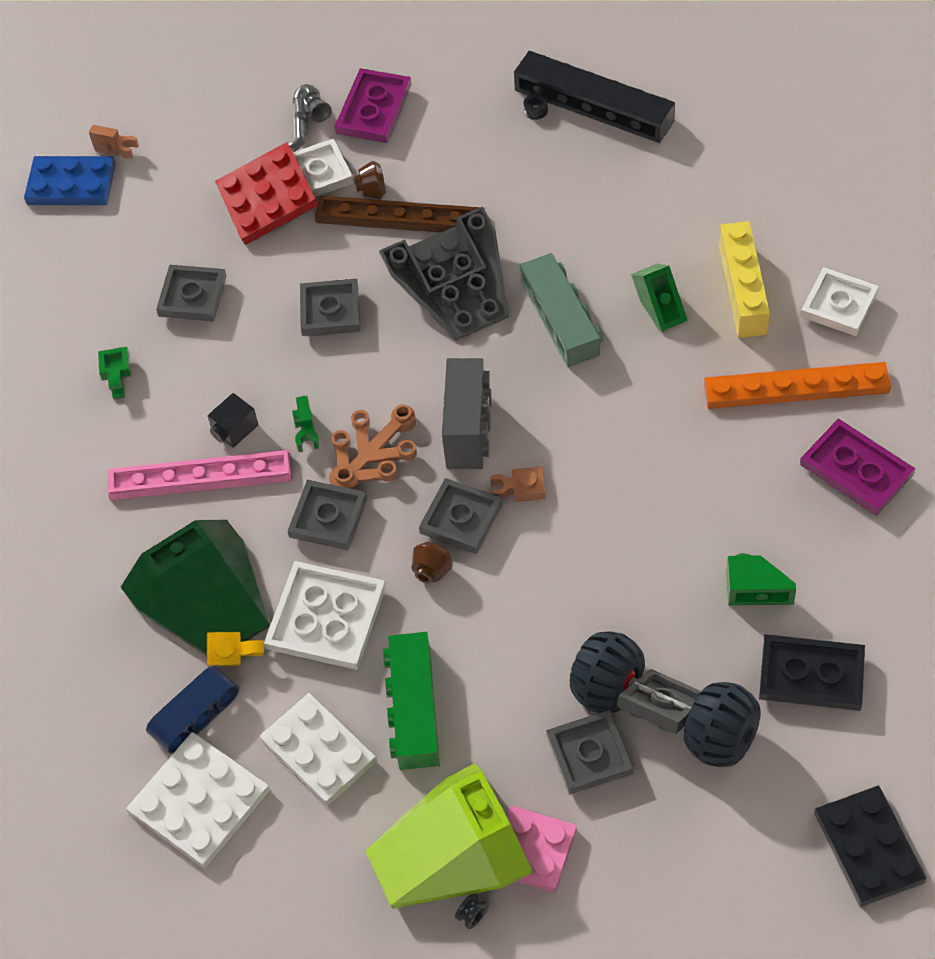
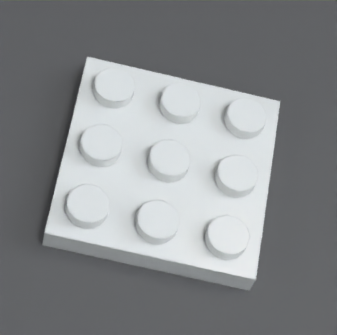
[264,561,386,670]
[126,732,271,869]

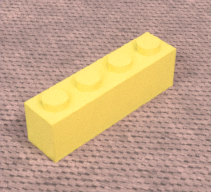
[719,221,770,338]

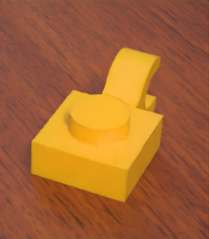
[207,632,264,667]

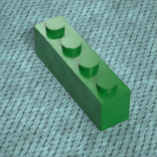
[383,632,440,770]

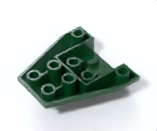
[121,520,270,656]

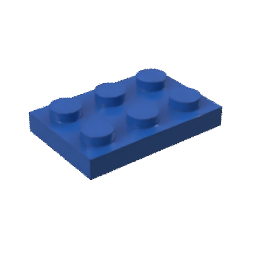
[24,156,116,205]

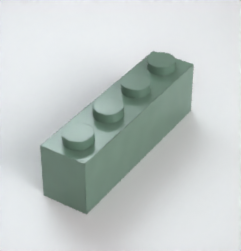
[520,253,603,367]

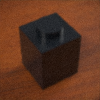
[207,393,259,448]

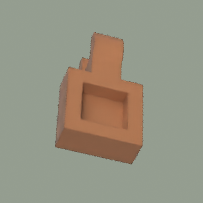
[89,124,139,159]

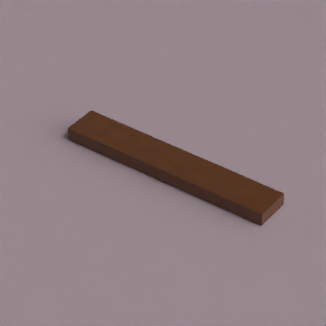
[315,196,485,233]

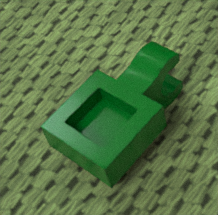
[98,346,131,399]
[292,395,320,452]

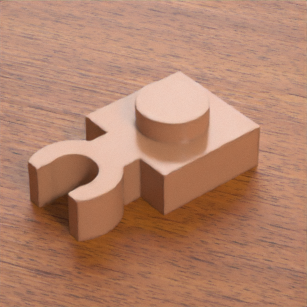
[490,467,546,502]

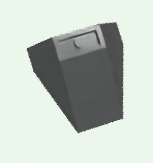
[379,206,508,340]

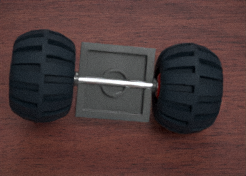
[569,631,761,767]

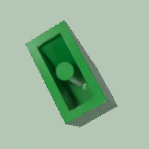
[631,264,688,331]
[726,553,796,606]

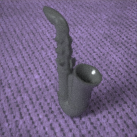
[289,84,332,152]

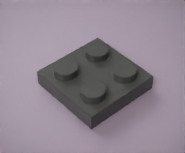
[156,264,227,322]
[300,278,360,336]
[419,478,502,554]
[287,480,367,550]
[546,710,634,795]

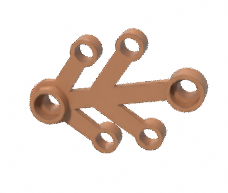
[329,404,417,490]

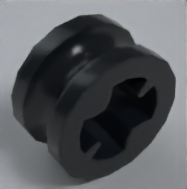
[523,93,548,120]
[455,893,489,929]

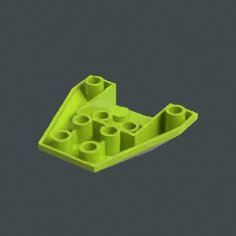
[365,763,533,909]

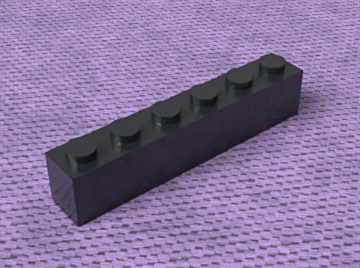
[514,50,675,143]

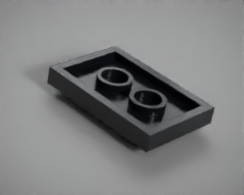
[759,634,865,711]
[814,785,927,907]

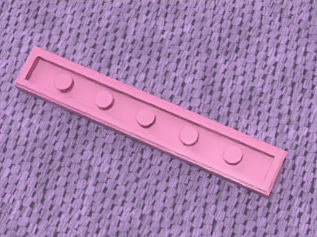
[108,450,292,500]

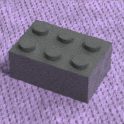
[442,358,492,469]

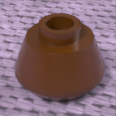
[354,161,386,199]
[411,542,453,584]

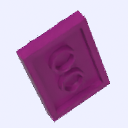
[334,68,412,143]
[800,418,916,516]

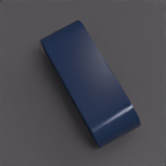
[146,666,239,754]

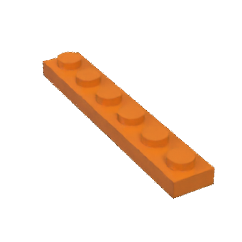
[704,362,891,409]

